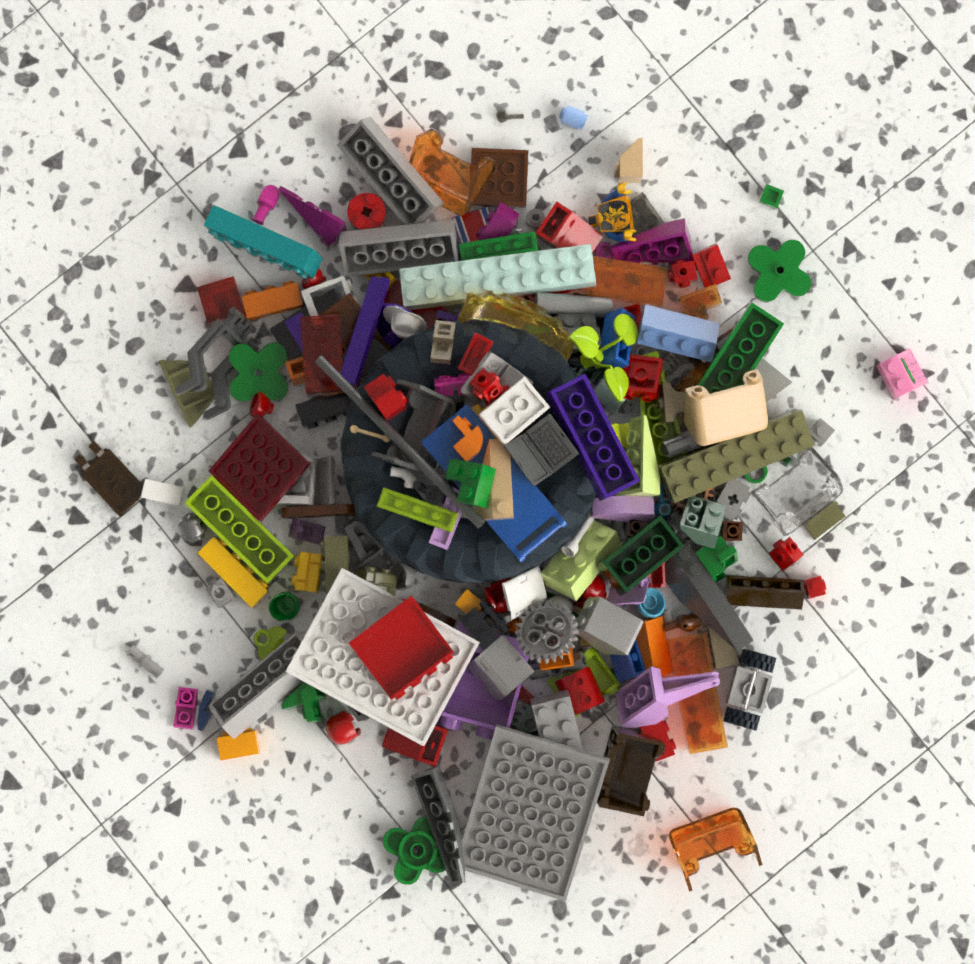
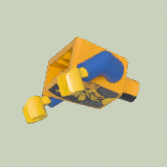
[588,182,636,242]

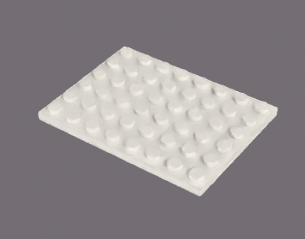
[286,568,480,746]

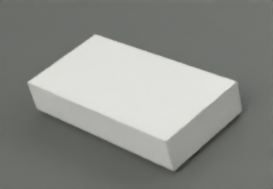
[141,479,183,506]

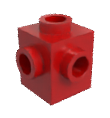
[668,259,698,288]
[469,369,504,404]
[769,537,804,571]

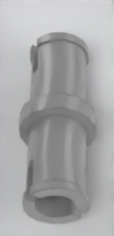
[126,645,164,679]

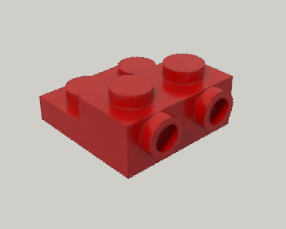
[622,355,663,402]

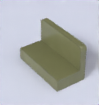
[803,500,846,540]

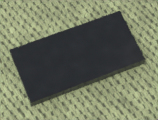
[270,288,340,360]

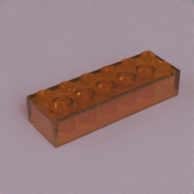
[666,632,728,754]

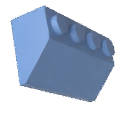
[636,304,720,362]

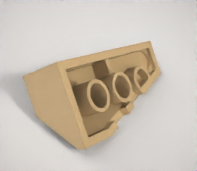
[473,439,514,520]

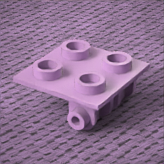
[607,577,650,606]

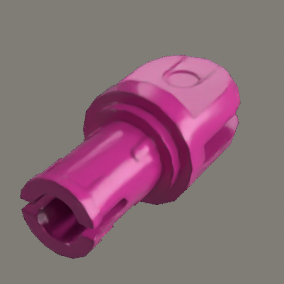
[252,185,280,225]

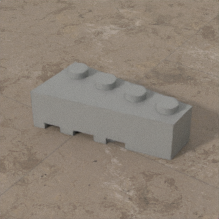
[715,334,792,402]

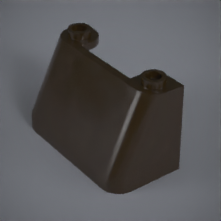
[597,725,665,817]

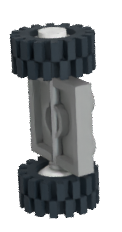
[723,649,776,731]

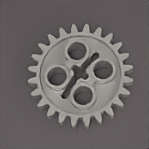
[515,601,579,664]

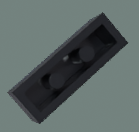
[295,389,352,430]

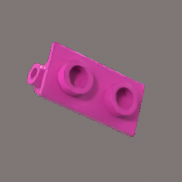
[434,373,472,396]

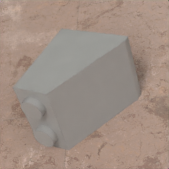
[576,597,644,655]

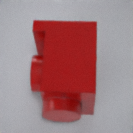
[804,576,827,599]

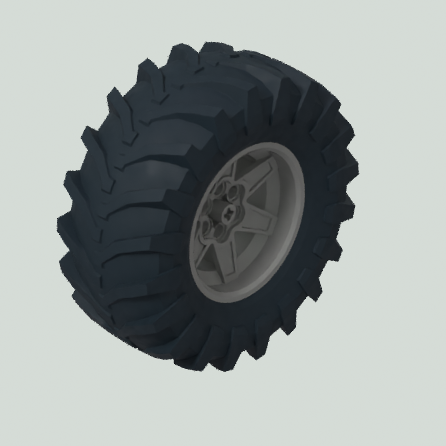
[341,320,596,583]

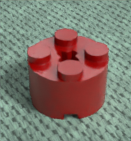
[347,193,386,230]

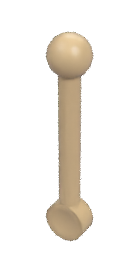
[350,425,390,442]

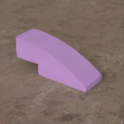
[591,496,654,523]

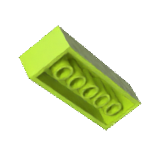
[185,475,295,584]

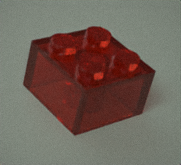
[197,276,246,327]

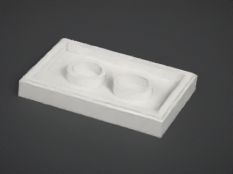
[478,376,550,446]

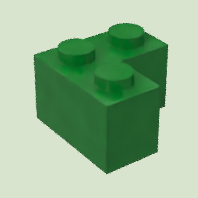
[445,459,496,509]

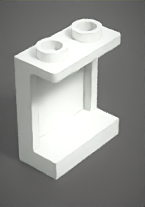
[277,454,317,506]

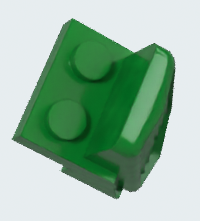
[281,682,326,723]

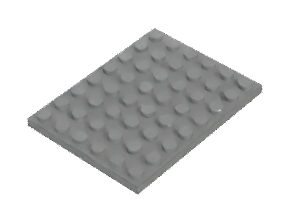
[462,724,610,901]

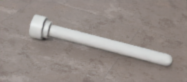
[561,511,595,557]

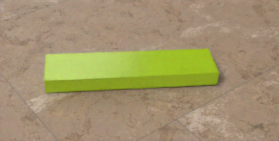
[377,487,458,533]

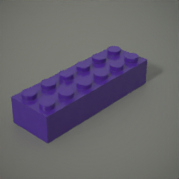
[545,374,640,501]

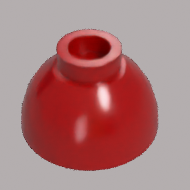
[302,269,326,289]
[249,391,274,417]

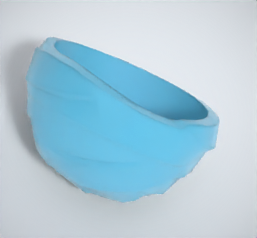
[636,588,666,618]

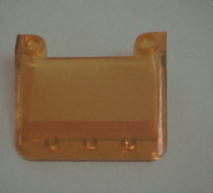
[409,129,495,216]

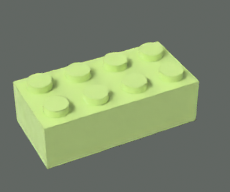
[541,518,621,601]

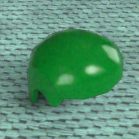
[269,592,300,622]

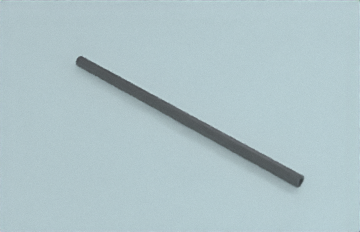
[315,356,485,528]

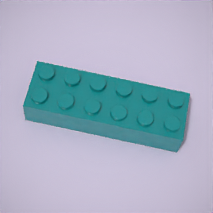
[204,205,323,279]

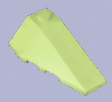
[616,415,660,497]

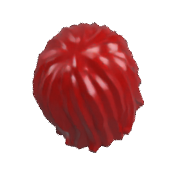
[484,578,512,614]

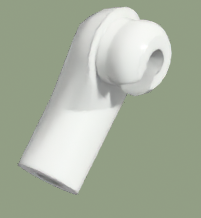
[390,466,416,488]

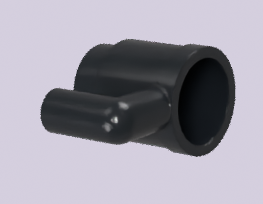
[413,481,446,506]

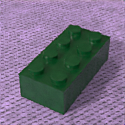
[597,515,684,595]

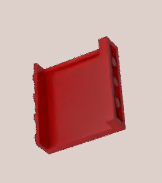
[349,595,454,700]

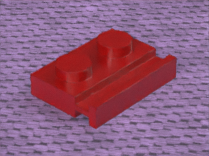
[691,243,731,290]

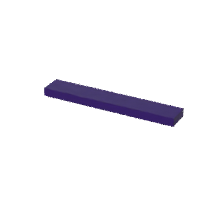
[341,276,390,386]

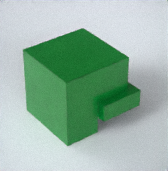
[695,536,738,583]

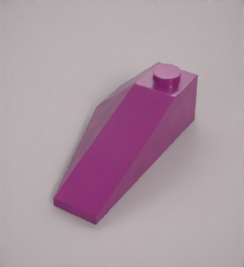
[279,186,347,247]
[611,218,693,265]

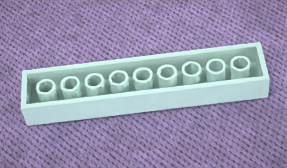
[399,244,596,310]

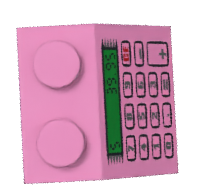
[876,349,928,400]

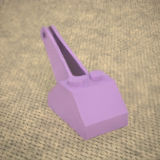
[616,667,720,729]

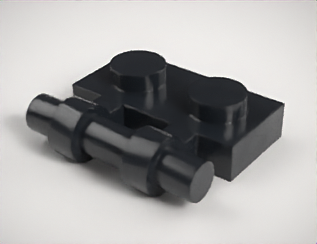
[459,599,509,650]

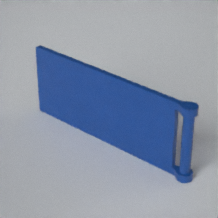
[422,404,568,563]

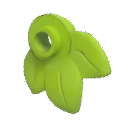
[253,626,287,660]

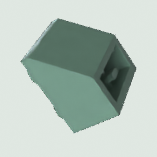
[679,496,727,549]

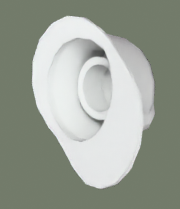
[383,306,427,339]

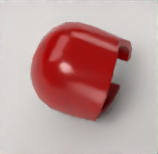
[326,710,361,745]

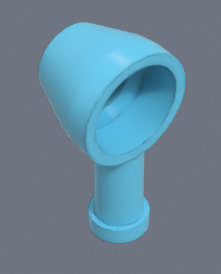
[655,483,673,519]

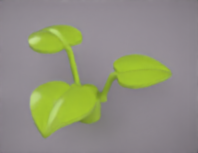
[568,314,638,402]

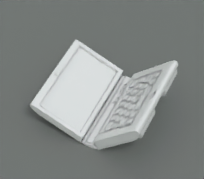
[494,566,547,624]

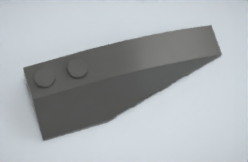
[665,543,754,652]
[411,766,466,886]

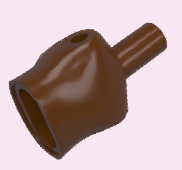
[663,613,701,632]

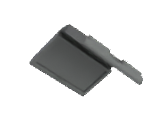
[504,414,579,487]

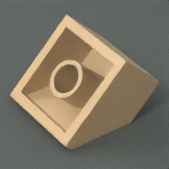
[614,138,643,183]

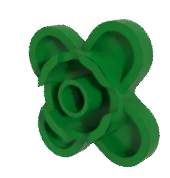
[748,240,811,303]
[229,342,288,402]
[382,816,446,885]

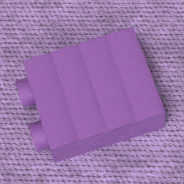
[438,623,529,740]

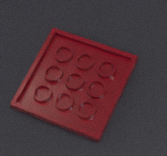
[209,414,311,522]

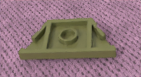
[159,360,214,428]

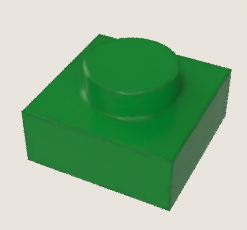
[759,184,784,210]

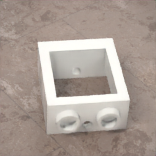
[301,275,359,330]

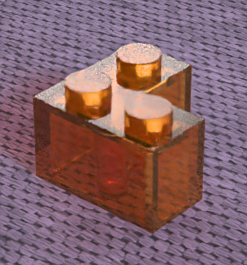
[678,285,722,320]

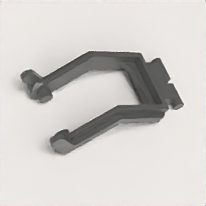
[175,307,257,420]

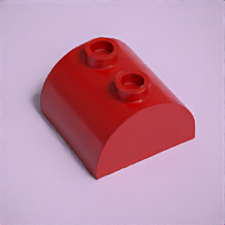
[555,666,605,715]

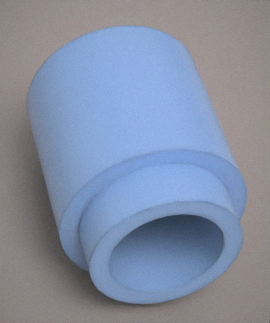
[559,105,588,130]

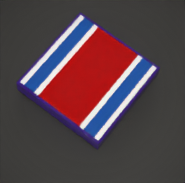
[452,206,490,243]

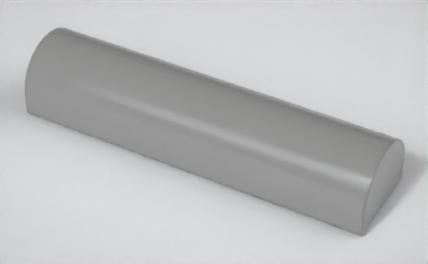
[534,292,613,318]

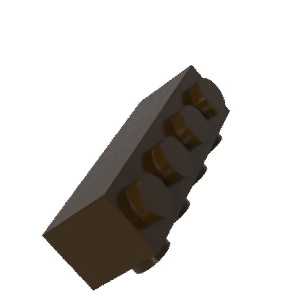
[724,575,805,610]

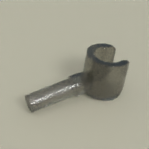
[496,109,524,123]

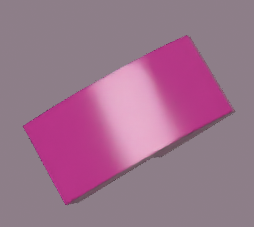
[173,687,198,730]

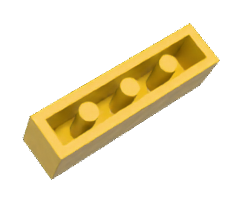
[198,537,269,608]

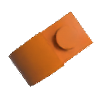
[452,415,483,462]

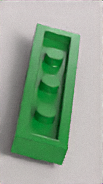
[459,231,539,261]

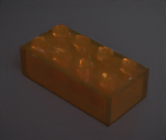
[586,256,668,308]

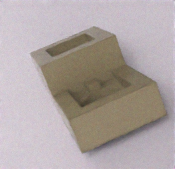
[430,320,456,364]

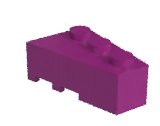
[476,201,519,240]

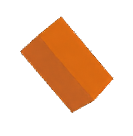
[635,616,672,678]

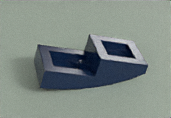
[197,689,215,731]

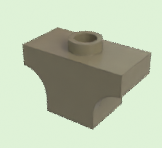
[657,383,685,424]

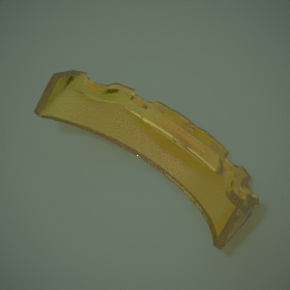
[457,290,575,362]

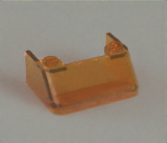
[668,807,763,892]

